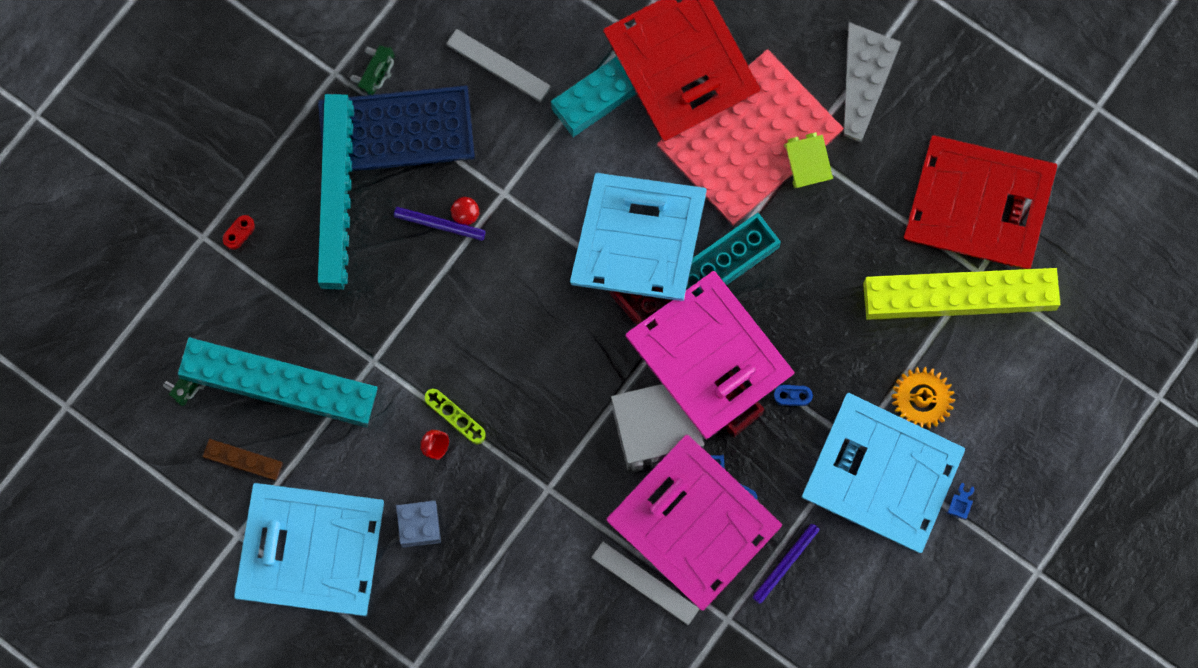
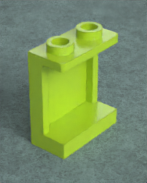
[784,132,833,188]

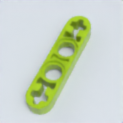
[425,389,486,444]

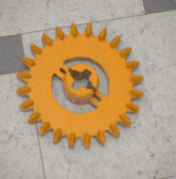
[891,367,955,429]

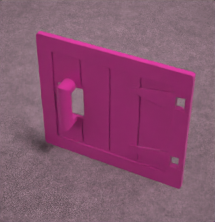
[625,271,794,439]
[606,434,782,610]

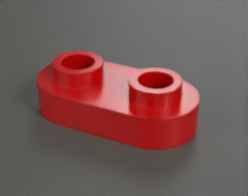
[223,215,255,250]

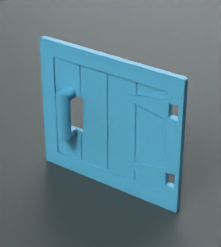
[570,173,707,301]
[802,393,965,553]
[234,483,384,616]

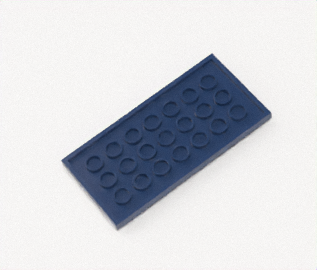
[318,86,475,171]

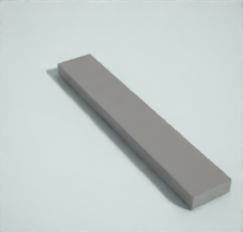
[447,29,551,103]
[592,542,699,625]

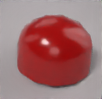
[451,197,479,226]
[420,429,449,460]

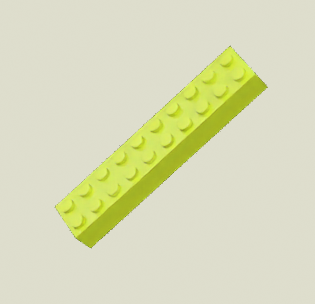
[863,268,1060,320]

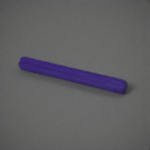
[394,207,486,241]
[753,524,819,604]

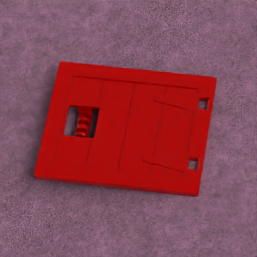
[603,0,761,142]
[904,135,1058,269]

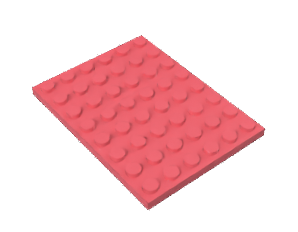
[657,49,844,226]

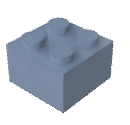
[396,501,441,548]

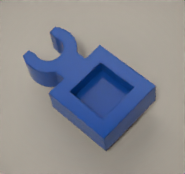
[947,483,974,520]

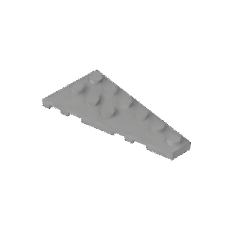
[844,22,901,143]

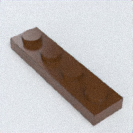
[203,439,283,481]

